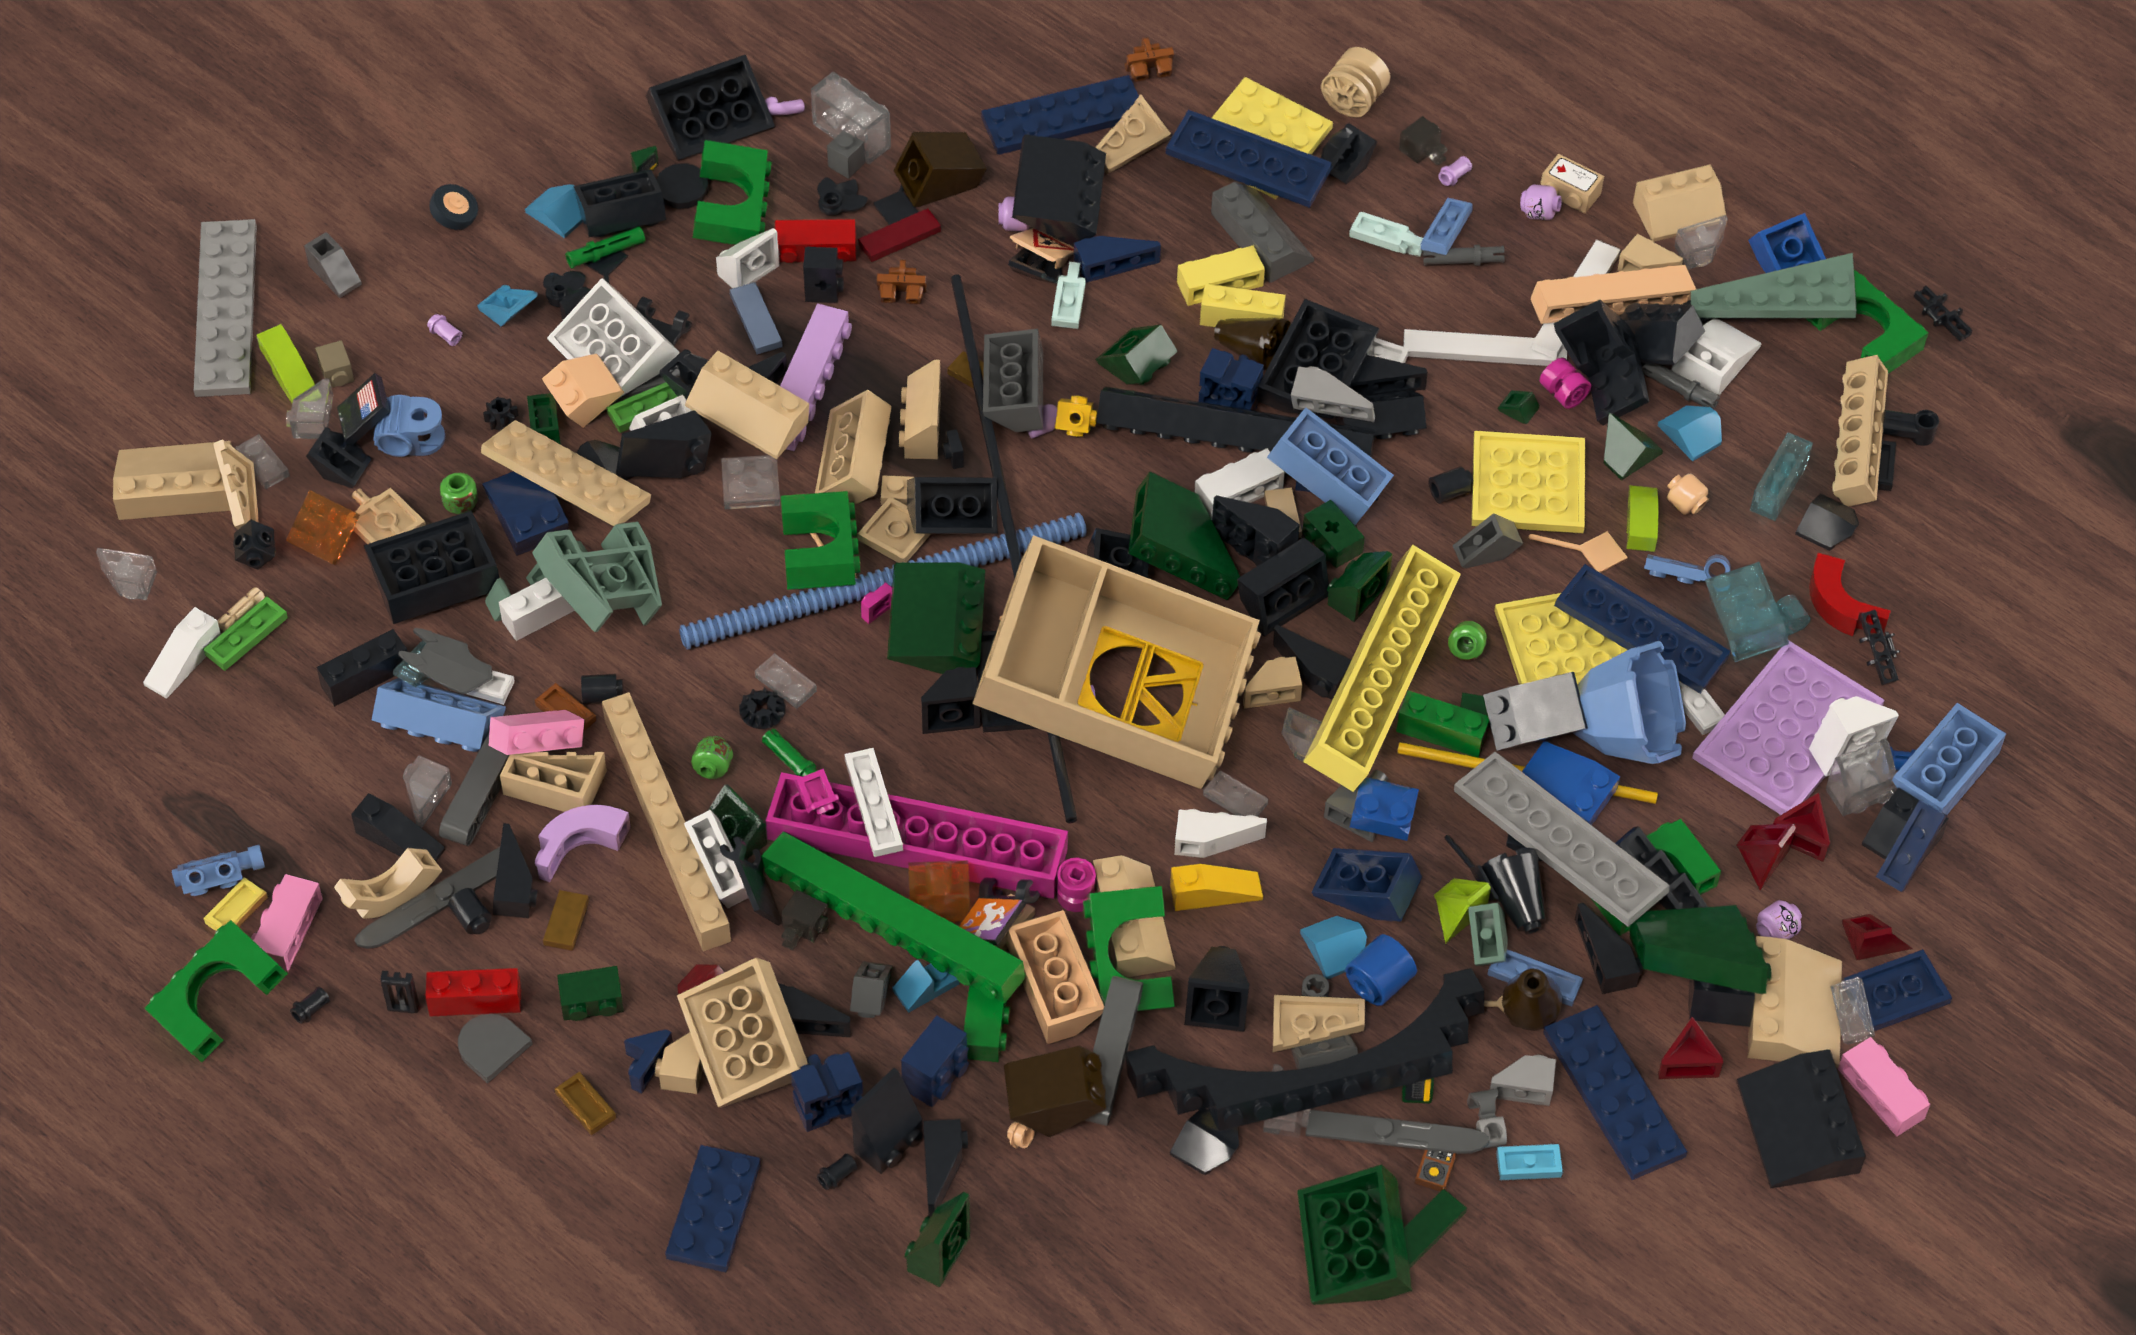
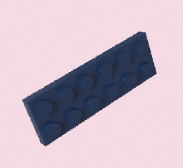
[981,75,1139,155]
[1166,110,1332,208]
[1554,564,1731,694]
[1543,1005,1687,1180]

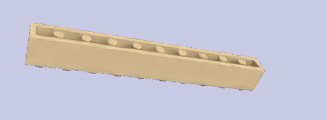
[602,693,731,951]

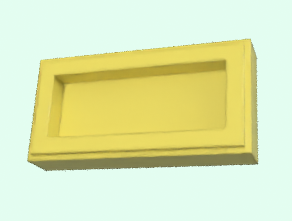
[204,877,268,931]

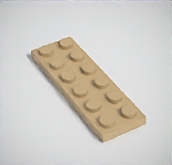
[481,420,651,526]

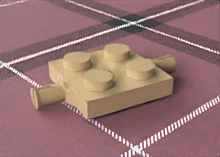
[346,488,426,544]

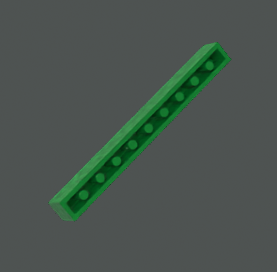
[762,831,1026,1004]

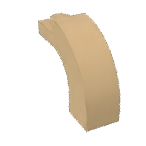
[334,848,442,919]

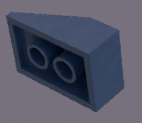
[482,471,569,556]
[1312,848,1422,922]

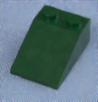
[904,1192,970,1287]

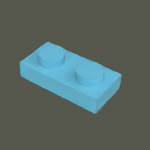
[1496,1144,1563,1180]

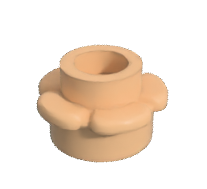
[1007,1122,1035,1148]

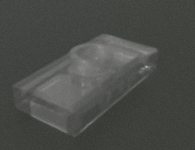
[1203,770,1268,817]
[1830,977,1875,1045]

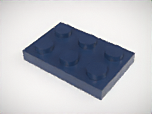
[1842,950,1952,1033]

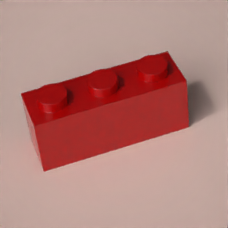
[775,219,856,263]
[426,968,521,1016]

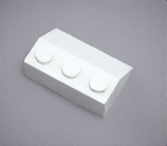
[1809,696,1899,777]

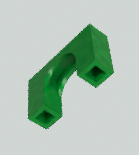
[692,140,772,245]
[1805,269,1928,374]
[781,491,860,590]
[1591,819,1721,936]
[1083,886,1174,1011]
[144,920,288,1062]

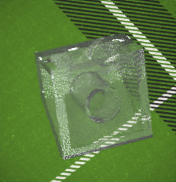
[1826,738,1897,816]

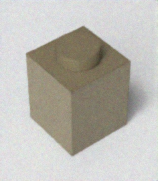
[315,340,354,389]

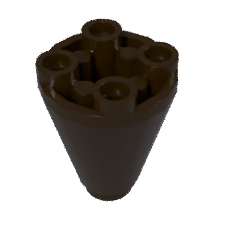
[1214,318,1291,370]
[1502,968,1562,1031]

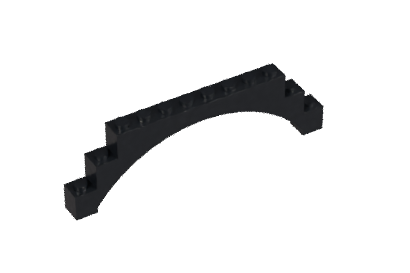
[1125,968,1484,1131]

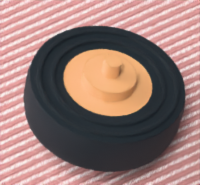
[429,184,478,230]

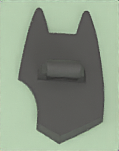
[398,628,493,695]

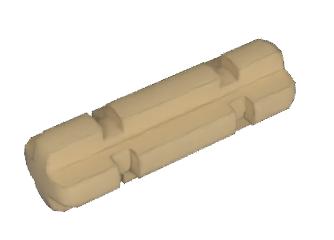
[217,587,265,631]

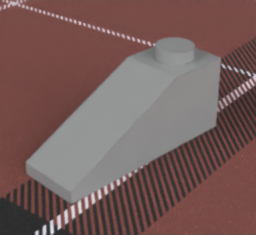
[1291,366,1375,422]

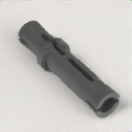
[1423,245,1505,266]
[1643,364,1720,409]

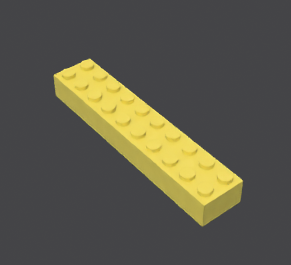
[1303,545,1461,792]

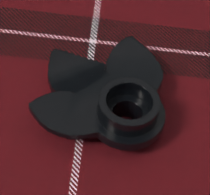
[817,177,868,215]
[543,271,591,307]

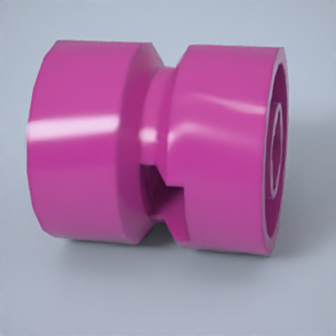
[1539,357,1591,409]
[1057,858,1096,912]

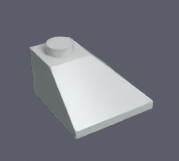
[716,228,779,288]

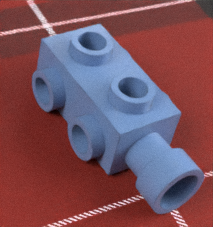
[172,845,265,896]

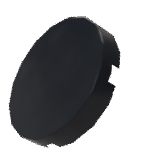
[656,163,708,209]

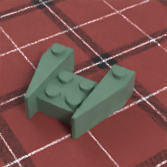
[532,522,662,632]

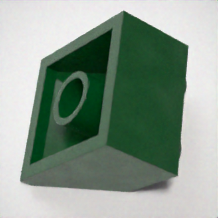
[1095,325,1178,385]
[1327,551,1393,622]

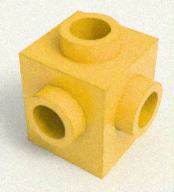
[1055,396,1098,437]

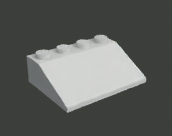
[547,278,680,398]

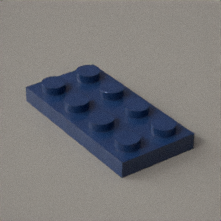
[665,1145,761,1272]

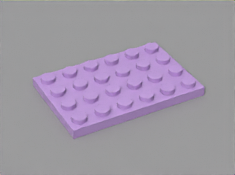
[1692,640,1885,815]

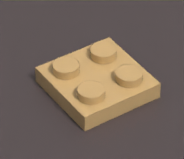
[858,497,931,563]

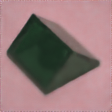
[708,785,767,859]

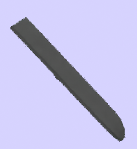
[354,847,500,949]
[1306,1110,1490,1154]

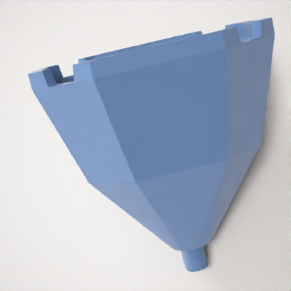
[1573,641,1686,764]

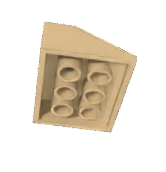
[113,441,232,520]
[1748,936,1842,1068]
[677,957,808,1108]

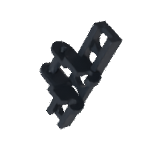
[1914,286,1973,342]
[1859,610,1900,685]

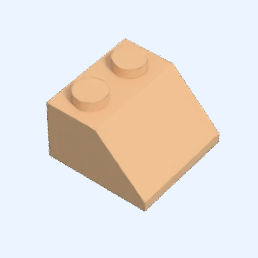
[542,354,624,428]

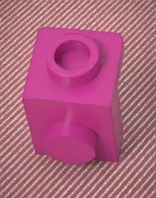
[861,583,892,624]
[795,769,839,815]

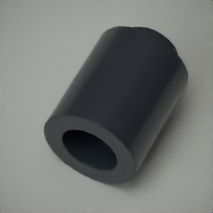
[1429,466,1473,504]
[581,674,624,704]
[448,888,492,934]

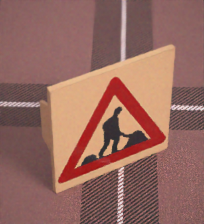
[1010,228,1074,269]

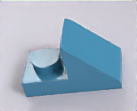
[892,960,959,1013]

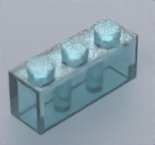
[1750,432,1813,521]

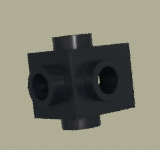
[233,519,276,570]

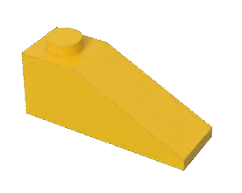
[1170,864,1263,911]

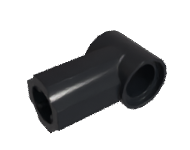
[1883,410,1939,446]

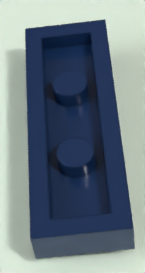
[1876,800,1947,892]

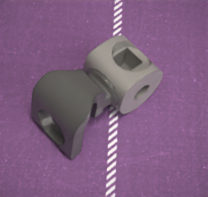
[1467,1089,1507,1148]

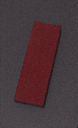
[858,208,941,262]

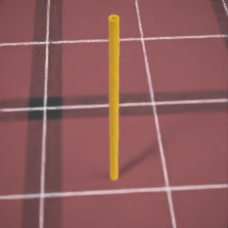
[1397,742,1658,804]

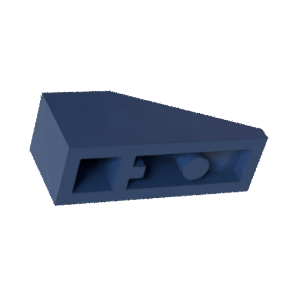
[1074,236,1161,283]

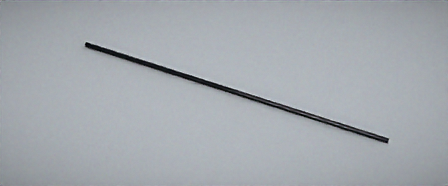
[951,274,1077,823]

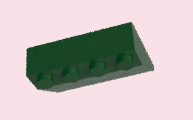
[887,562,985,674]
[1297,1164,1412,1305]

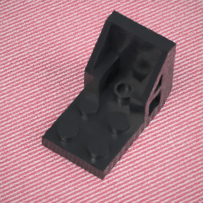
[1554,299,1649,426]

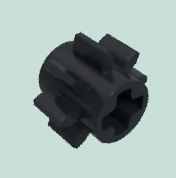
[483,397,519,431]

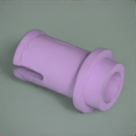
[1439,156,1472,186]
[427,314,462,346]

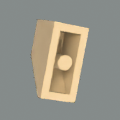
[1243,657,1302,709]
[655,1032,703,1094]

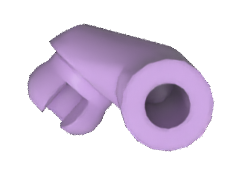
[765,97,804,115]
[1028,404,1057,439]

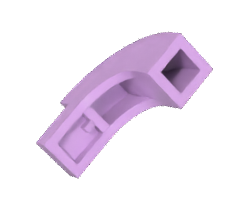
[535,805,631,883]

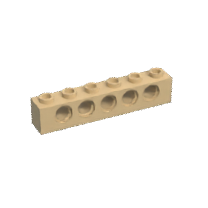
[1832,355,1888,507]

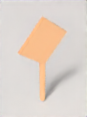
[1529,531,1628,573]

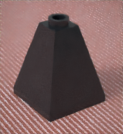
[1184,946,1249,1032]

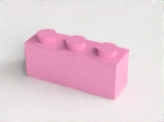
[489,710,584,755]
[251,874,323,972]
[1838,1037,1930,1137]

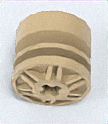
[1321,47,1390,118]

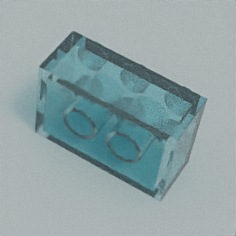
[1705,562,1789,662]

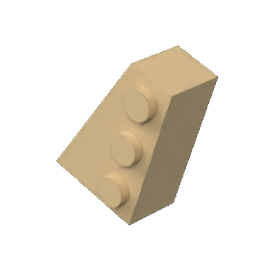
[500,752,607,812]

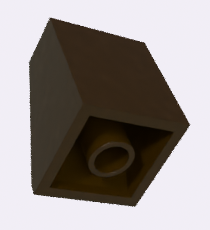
[893,132,987,207]
[1003,1046,1107,1137]

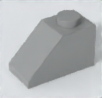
[1490,1055,1556,1106]

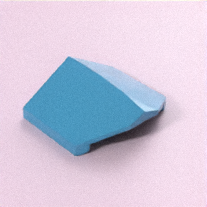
[525,184,583,238]
[477,285,538,327]
[1657,406,1722,461]
[1300,916,1367,979]

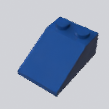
[1748,213,1826,273]
[1522,741,1620,825]

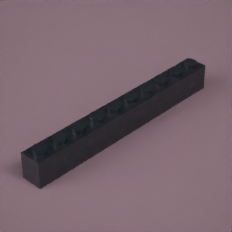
[1096,386,1376,458]

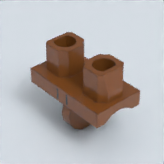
[1125,37,1174,82]
[877,260,927,304]

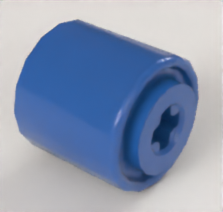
[1345,934,1417,1006]

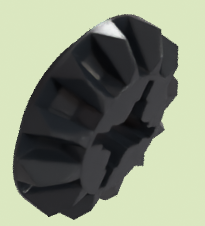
[739,687,785,729]

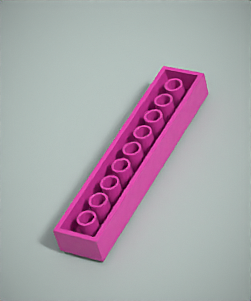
[766,772,1068,899]

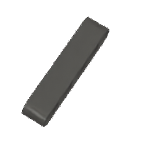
[439,732,509,846]
[1084,976,1143,1126]

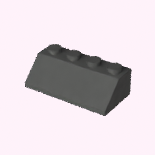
[1211,182,1314,283]
[983,329,1043,432]

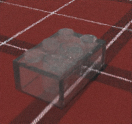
[811,72,891,164]

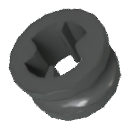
[1301,974,1329,997]

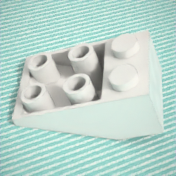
[1672,318,1761,395]

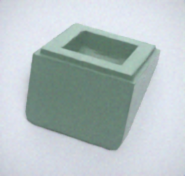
[485,578,511,621]

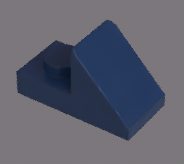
[624,1029,673,1094]

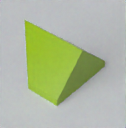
[1434,878,1491,944]

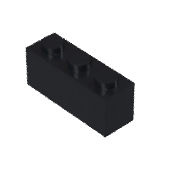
[316,629,411,707]

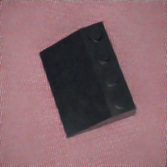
[646,54,775,161]
[1012,134,1106,247]
[1258,299,1379,419]
[364,511,500,624]
[1736,1049,1866,1189]

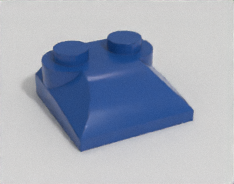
[1350,777,1419,841]

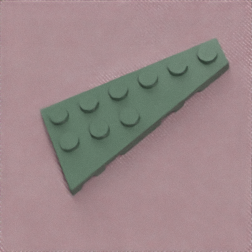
[1690,253,1856,318]

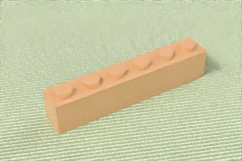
[1531,265,1696,324]

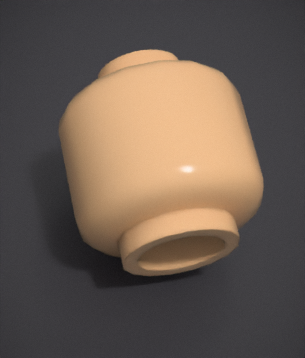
[1667,474,1709,515]

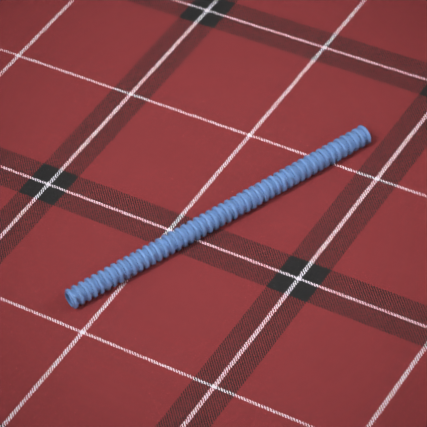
[679,513,1087,650]

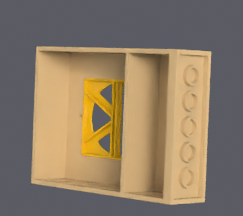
[972,535,1261,789]

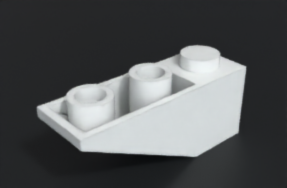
[1174,809,1267,858]

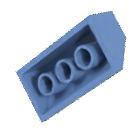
[1267,407,1394,525]
[372,678,506,752]
[1892,703,2006,814]

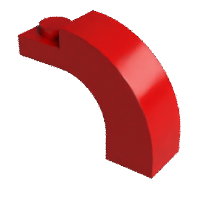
[1809,553,1891,636]

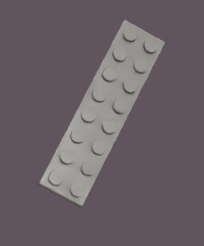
[194,219,257,397]
[1454,752,1669,927]

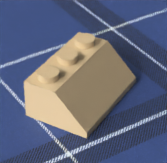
[1633,165,1727,242]
[899,360,941,459]

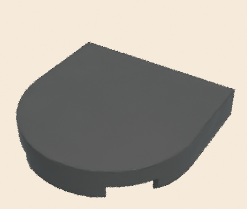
[458,1014,533,1083]

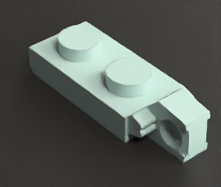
[1349,212,1423,256]
[1051,262,1085,329]

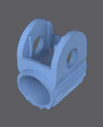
[373,395,445,457]

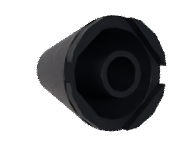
[1482,848,1546,934]

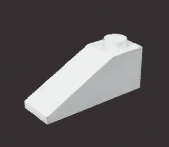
[143,607,221,699]

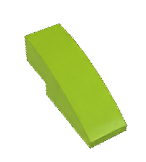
[256,324,321,411]
[1626,485,1658,552]

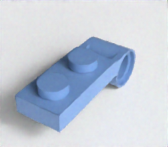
[1644,554,1730,584]

